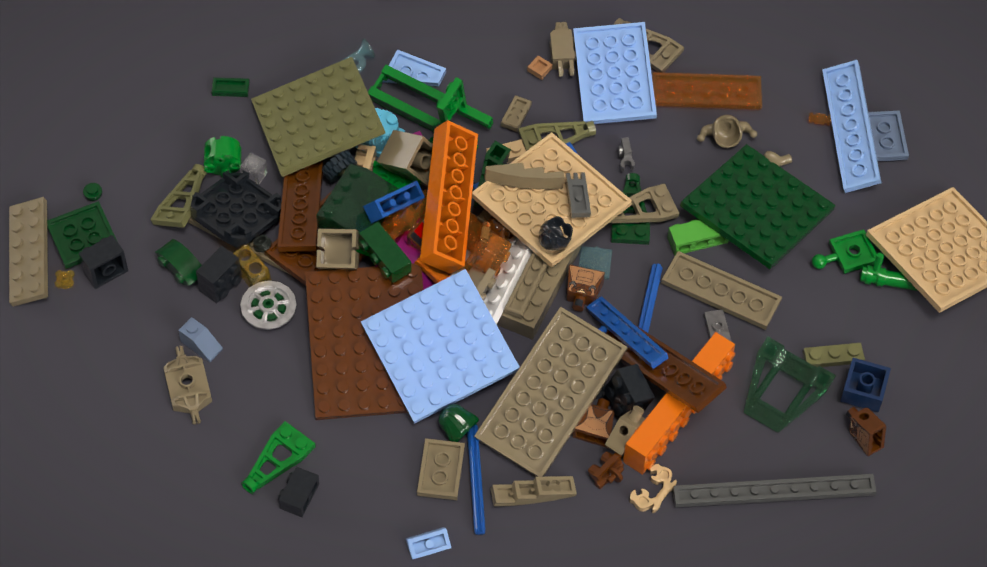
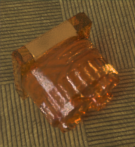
[463,221,512,276]

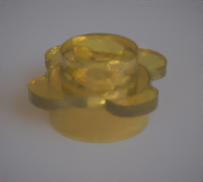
[55,270,75,289]

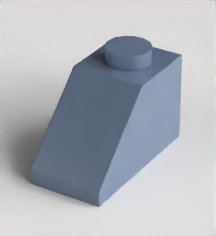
[178,317,223,362]

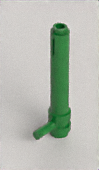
[860,253,918,291]

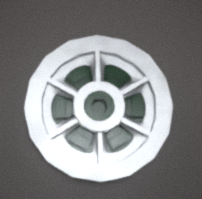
[240,280,297,330]

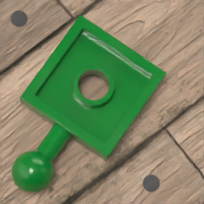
[812,229,877,274]

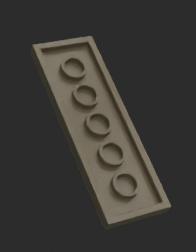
[9,197,48,307]
[661,251,782,330]

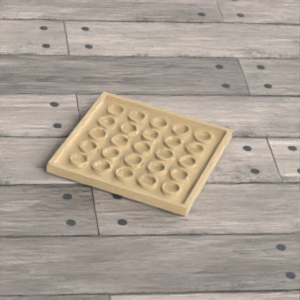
[472,132,632,268]
[866,187,987,313]

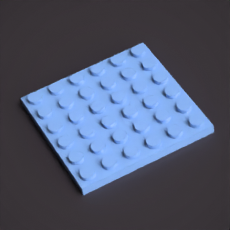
[361,269,520,424]

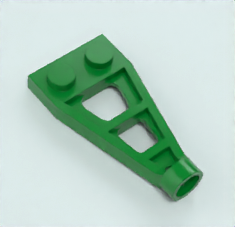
[241,421,316,494]

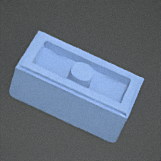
[405,527,451,560]

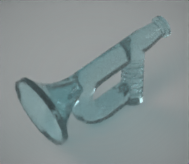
[341,38,375,72]

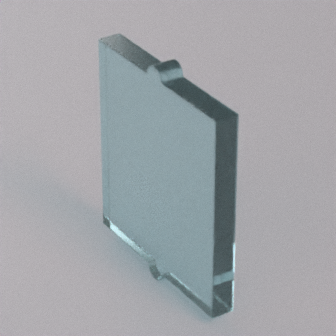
[579,246,612,280]

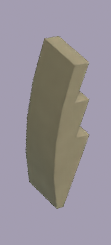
[484,163,565,189]
[490,476,577,506]

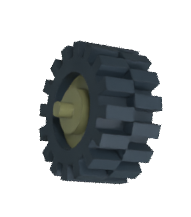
[322,150,357,183]

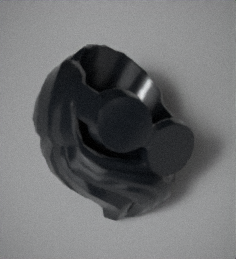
[539,216,573,251]

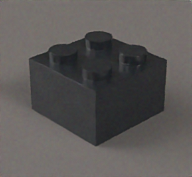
[79,235,128,289]
[196,246,242,304]
[604,364,655,418]

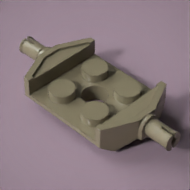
[164,346,212,425]

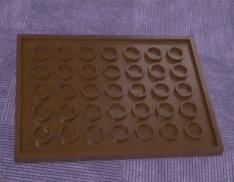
[305,264,423,420]

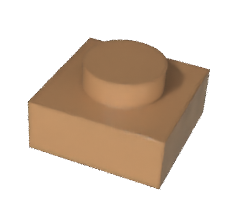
[527,56,553,80]

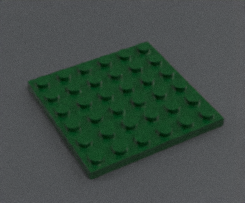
[680,144,836,269]

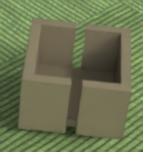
[316,229,360,270]

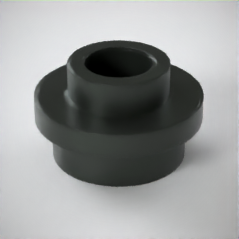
[253,235,272,253]

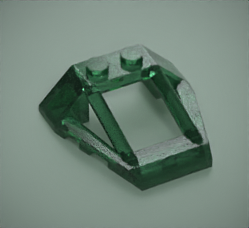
[744,336,836,433]

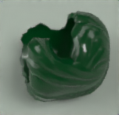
[438,404,479,442]

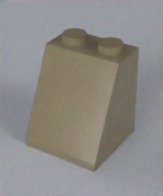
[377,130,433,187]

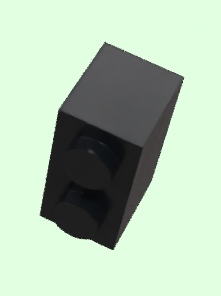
[278,467,320,517]

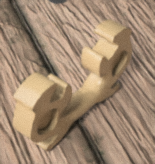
[630,464,677,513]

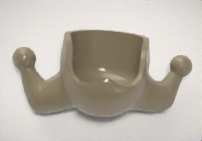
[697,115,757,148]

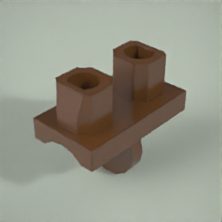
[588,451,624,489]

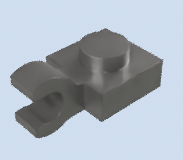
[618,137,635,171]

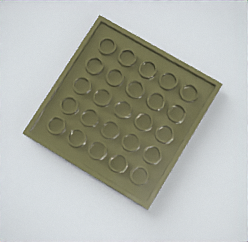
[251,57,386,177]

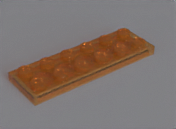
[652,72,762,110]

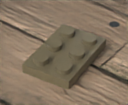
[417,438,465,500]

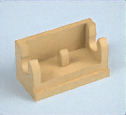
[348,145,377,186]

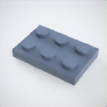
[868,111,909,161]

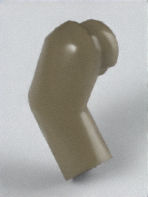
[764,151,792,166]

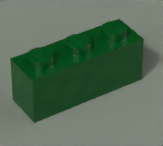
[358,222,412,283]

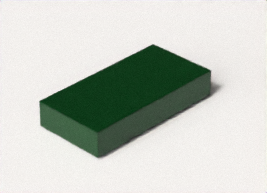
[211,77,250,97]

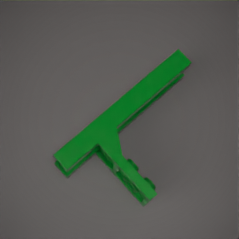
[368,65,493,149]

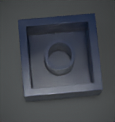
[840,358,891,412]

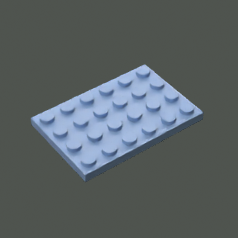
[573,22,657,124]

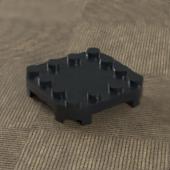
[191,170,282,248]

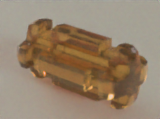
[809,112,831,125]

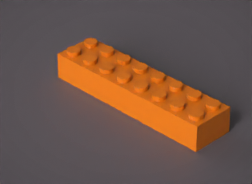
[420,120,478,274]
[623,332,735,475]

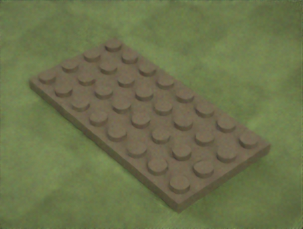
[474,307,627,477]

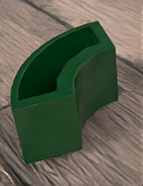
[155,239,202,286]

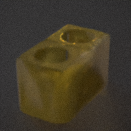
[233,244,271,287]

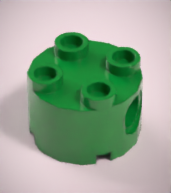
[204,136,242,178]

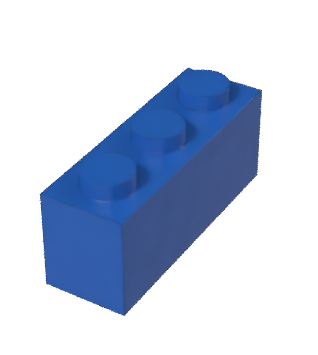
[363,181,425,223]

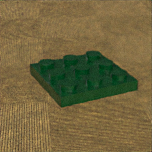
[47,201,118,269]

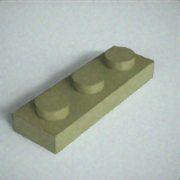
[803,343,865,369]

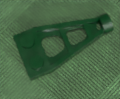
[611,173,650,245]

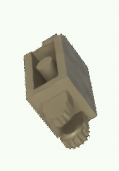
[550,22,577,77]

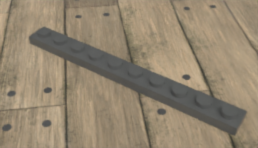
[673,474,876,507]

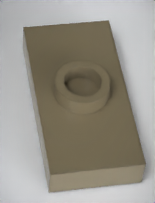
[501,95,532,132]

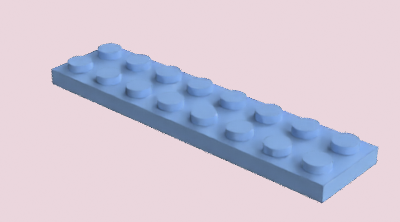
[822,60,882,193]

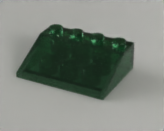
[316,164,398,232]

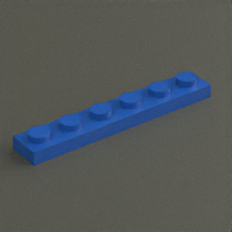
[586,296,669,369]

